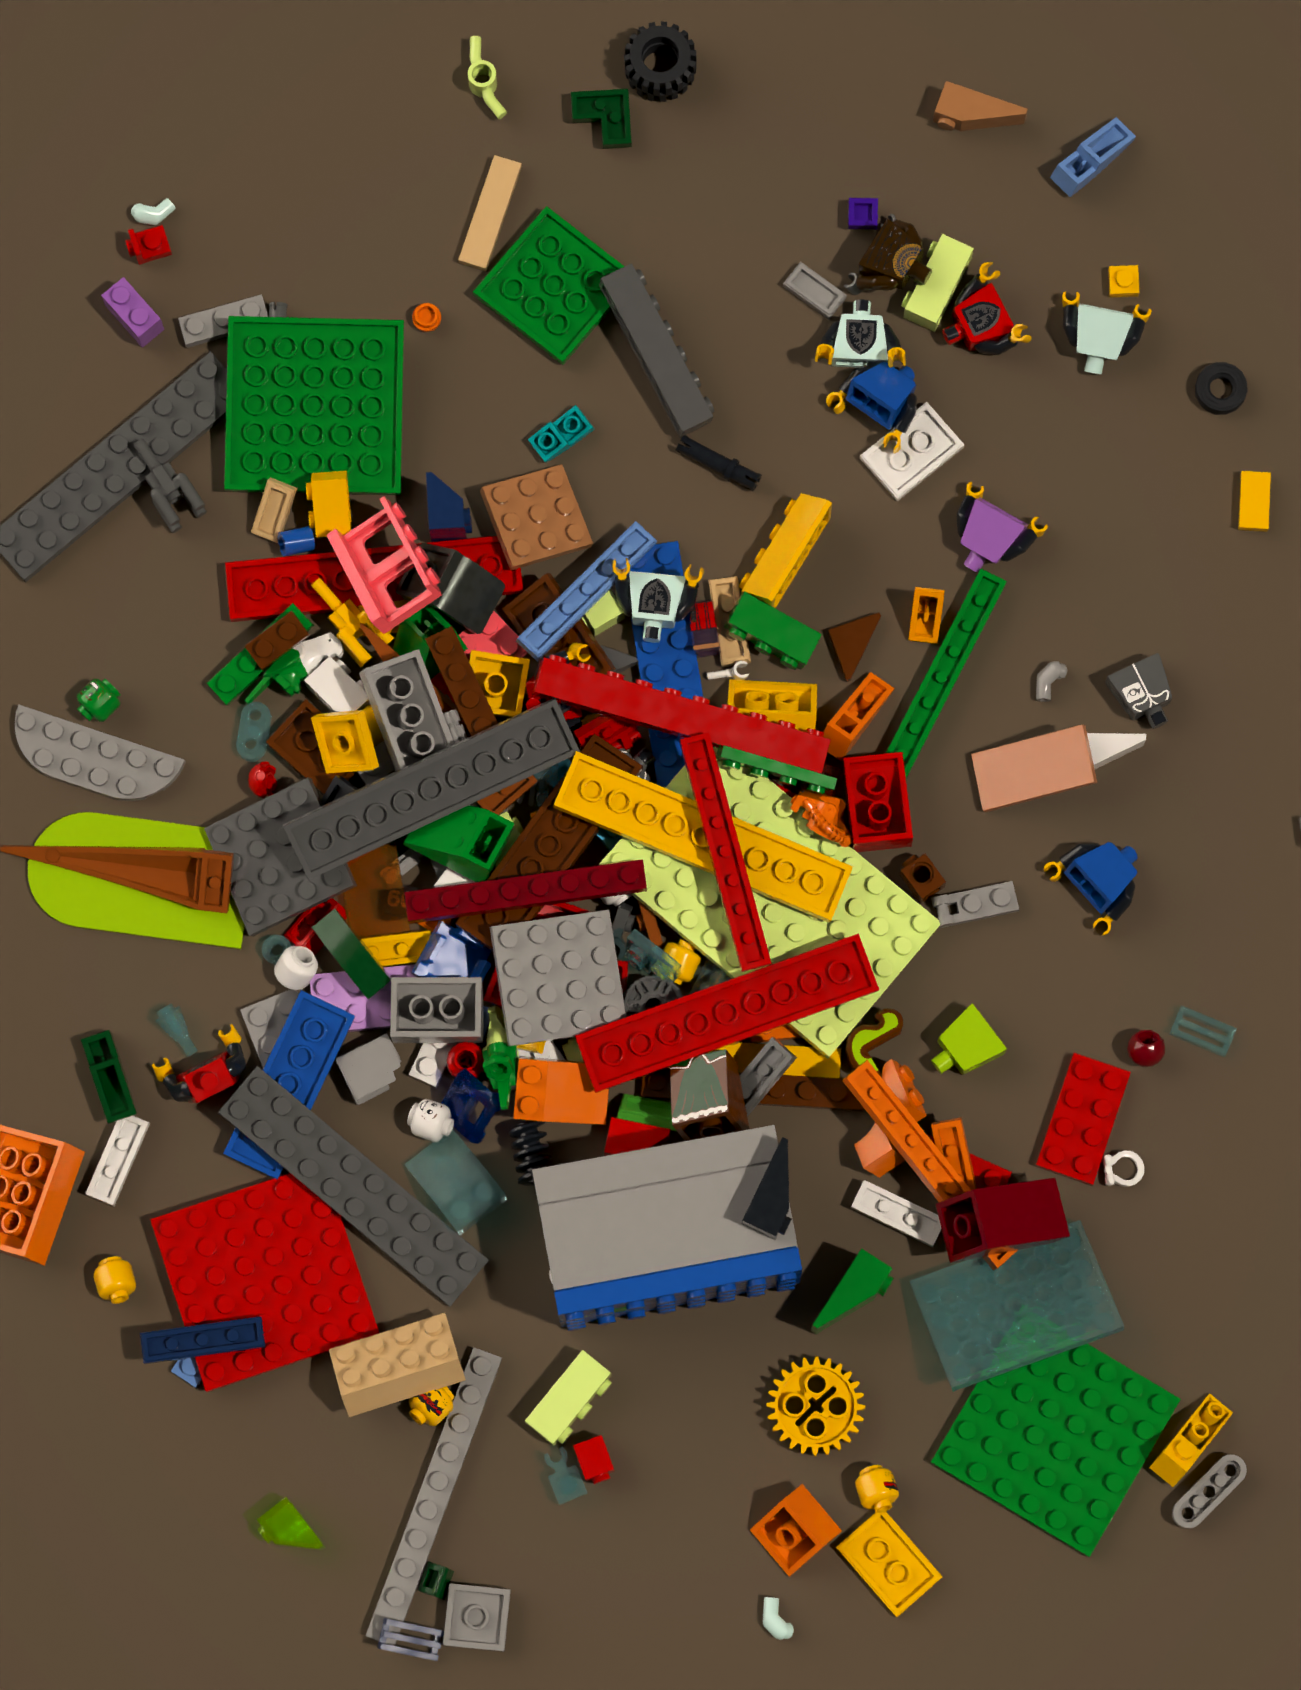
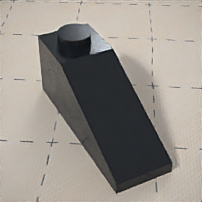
[742,1137,792,1240]

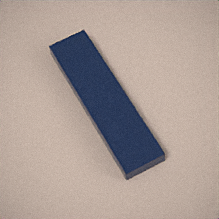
[140,1316,266,1364]

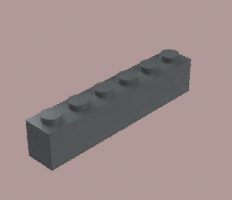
[599,263,715,438]

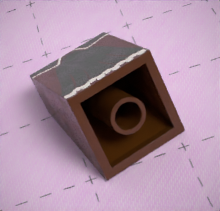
[670,1049,750,1141]

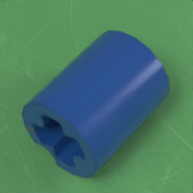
[277,526,315,556]

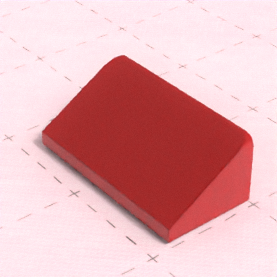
[284,898,349,956]

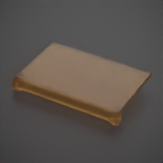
[343,843,411,938]

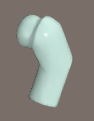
[763,1597,794,1640]

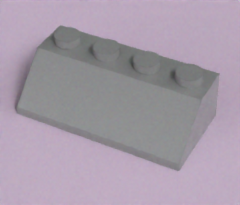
[359,649,454,771]

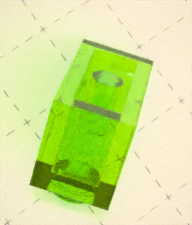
[257,1497,325,1551]

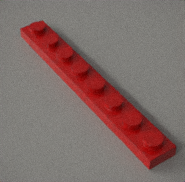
[679,732,772,972]

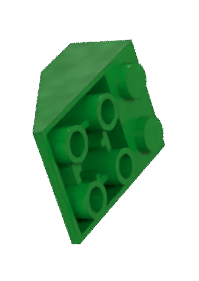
[403,805,515,882]

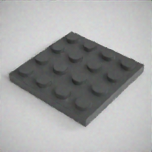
[204,777,357,936]

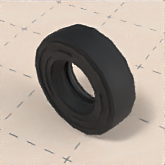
[1195,362,1248,415]

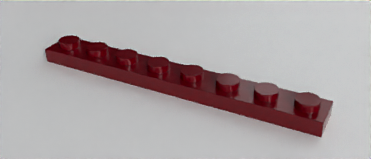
[404,860,647,924]

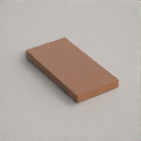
[971,724,1097,812]

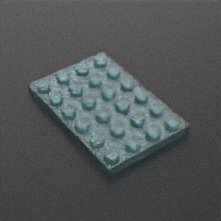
[910,1220,1124,1392]

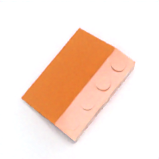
[0,1125,85,1266]

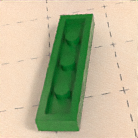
[207,603,314,705]
[716,745,837,795]

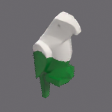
[244,632,344,705]

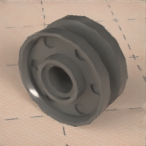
[623,975,683,1017]

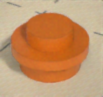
[412,303,441,332]

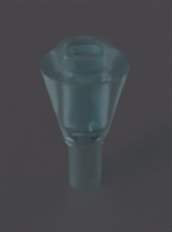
[155,1003,198,1057]

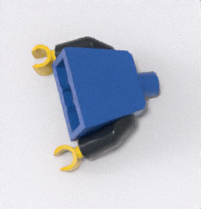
[826,362,917,453]
[1044,842,1138,936]

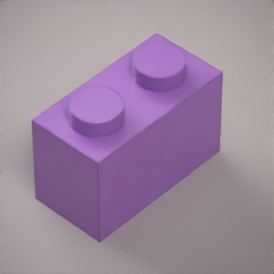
[101,277,165,348]

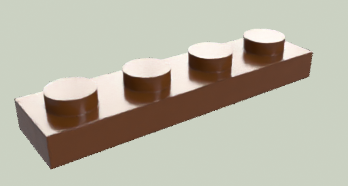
[425,626,498,736]

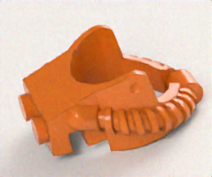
[790,790,853,847]

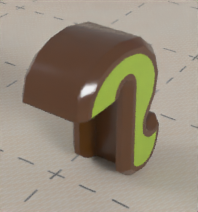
[845,1008,903,1076]

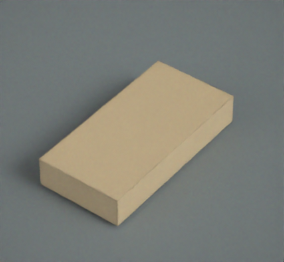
[251,477,297,543]

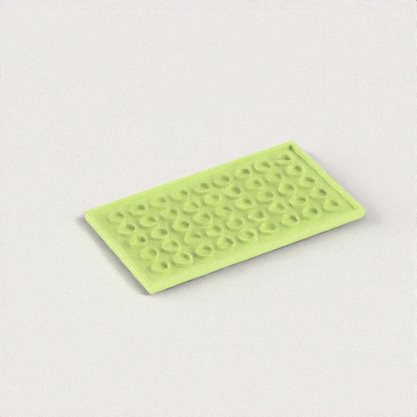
[599,747,940,1059]

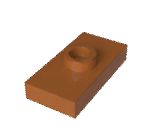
[635,899,663,953]

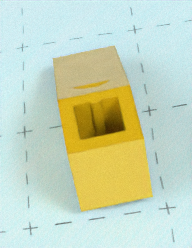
[1149,1393,1233,1487]

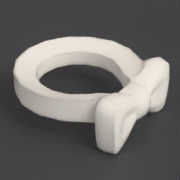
[1102,1150,1144,1187]

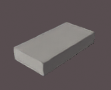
[783,261,847,320]

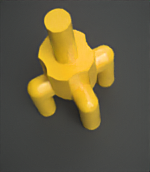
[311,578,394,668]

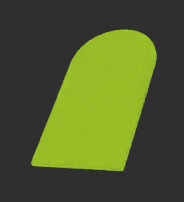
[27,812,245,950]

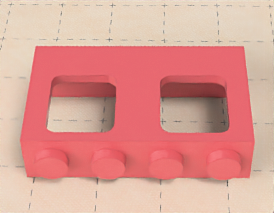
[326,496,442,634]

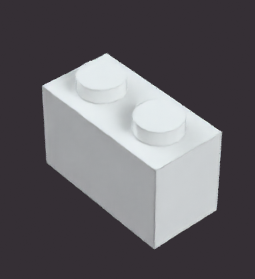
[304,656,371,712]

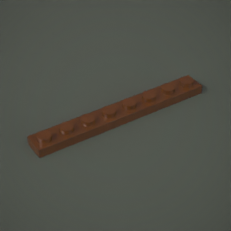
[641,1068,867,1112]

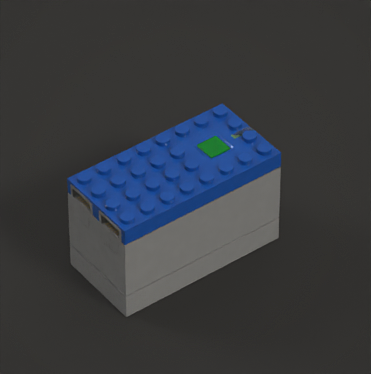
[532,1125,802,1331]

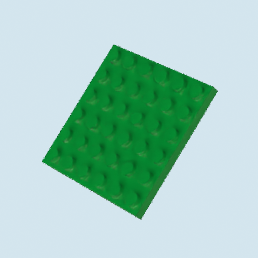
[224,316,404,495]
[930,1305,1181,1558]

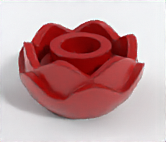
[248,762,277,799]

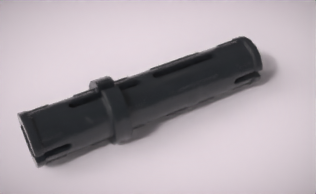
[676,435,762,491]

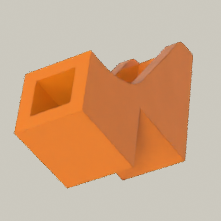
[854,1059,927,1178]

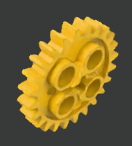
[766,1356,865,1457]

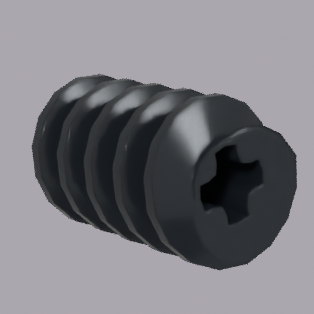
[509,1121,552,1186]

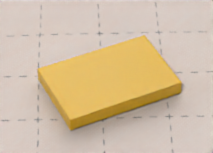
[836,1511,942,1618]

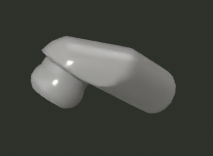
[1036,661,1067,702]

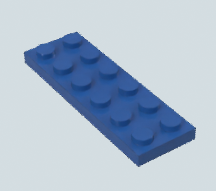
[223,990,355,1179]

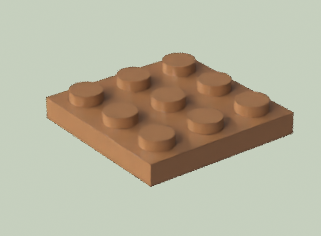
[480,464,593,571]

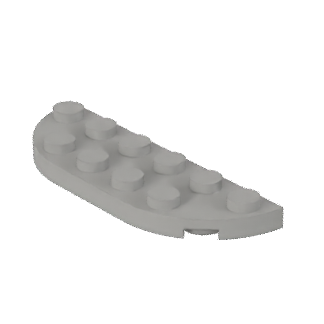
[15,704,186,801]

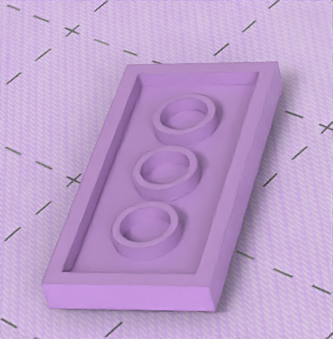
[310,964,416,1032]

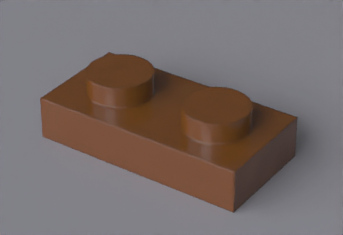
[244,611,310,670]

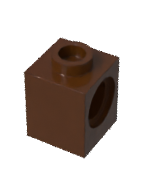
[900,853,946,904]

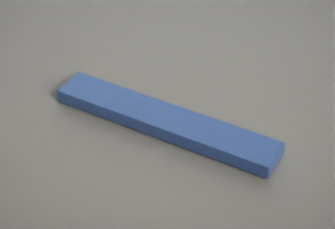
[516,521,657,661]

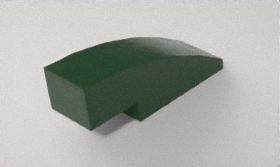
[312,908,391,999]
[81,1030,137,1124]

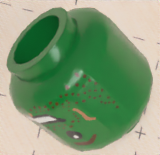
[77,678,121,722]

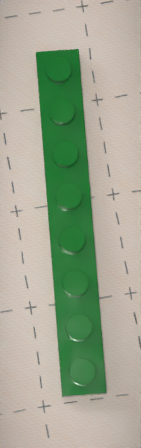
[886,569,1007,779]

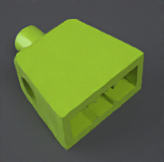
[931,1003,1007,1075]

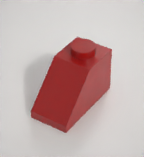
[604,1117,671,1156]

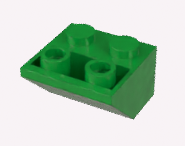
[393,605,468,680]

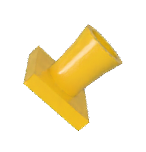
[311,705,384,774]

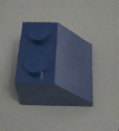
[426,472,472,542]

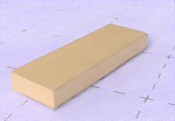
[708,576,751,667]

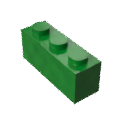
[724,592,822,670]

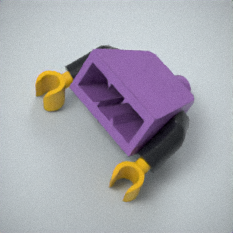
[956,482,1048,572]

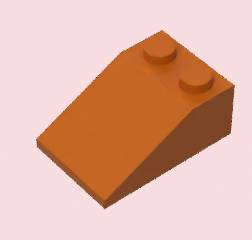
[513,1056,609,1125]

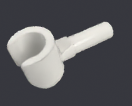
[707,661,749,680]

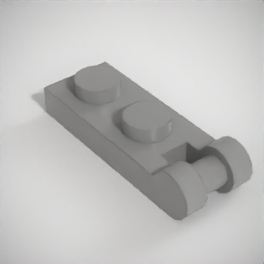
[931,881,1019,928]

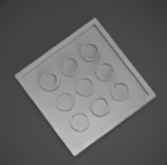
[490,910,626,1047]

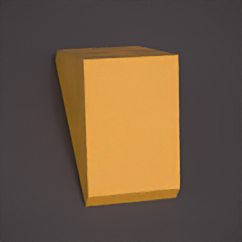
[908,587,945,644]

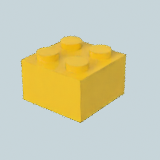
[469,650,530,719]

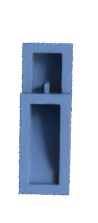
[1050,117,1136,197]

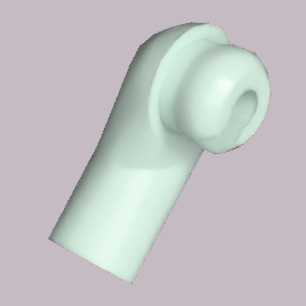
[131,198,176,225]

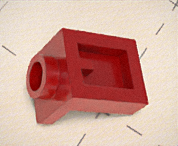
[125,225,172,265]

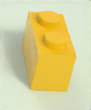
[306,471,352,538]

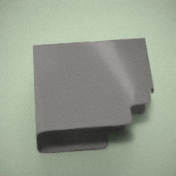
[336,1034,401,1105]

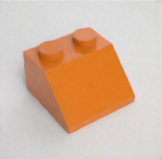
[750,1484,842,1577]

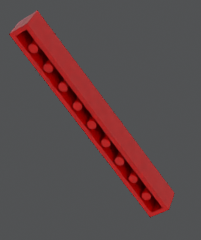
[532,655,831,774]

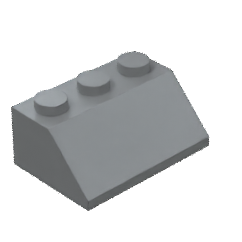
[390,977,484,1043]

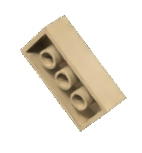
[329,1313,466,1417]

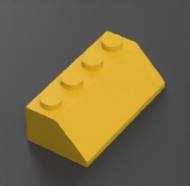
[739,493,832,608]

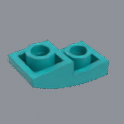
[528,405,595,463]

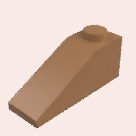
[933,81,1028,131]

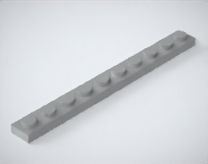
[366,1347,502,1645]

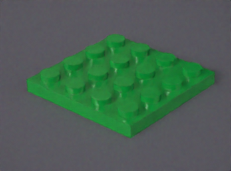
[473,206,625,365]

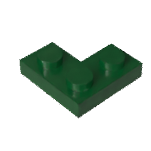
[571,89,632,149]

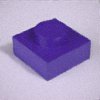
[848,198,878,230]

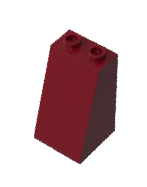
[936,1178,1070,1263]

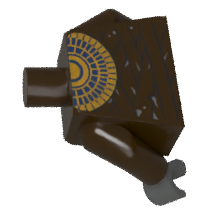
[844,214,932,295]

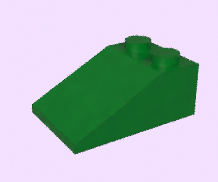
[811,1248,894,1334]

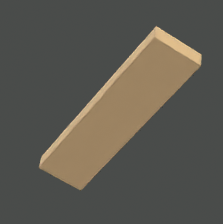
[458,155,522,271]

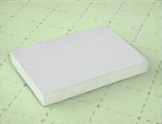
[860,402,964,502]

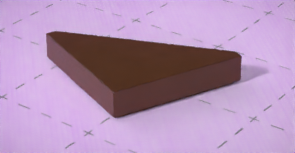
[828,612,881,682]

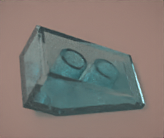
[404,1129,507,1235]

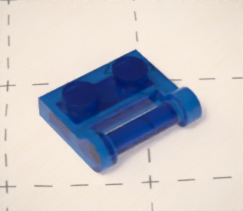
[441,1068,501,1144]

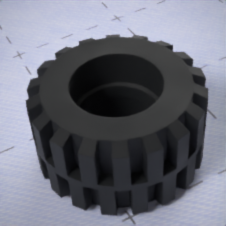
[624,21,696,102]

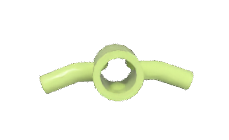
[468,36,507,119]

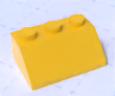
[728,679,817,732]

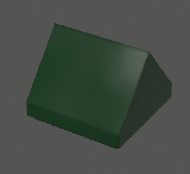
[418,1562,454,1600]

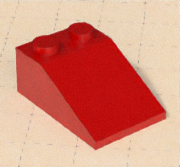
[843,752,913,852]

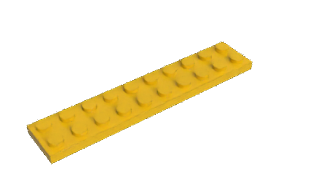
[553,751,853,923]

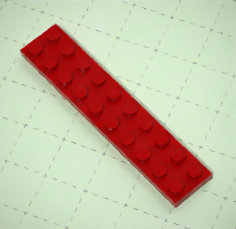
[225,536,523,622]
[575,933,879,1093]

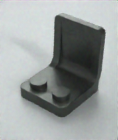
[396,543,505,634]

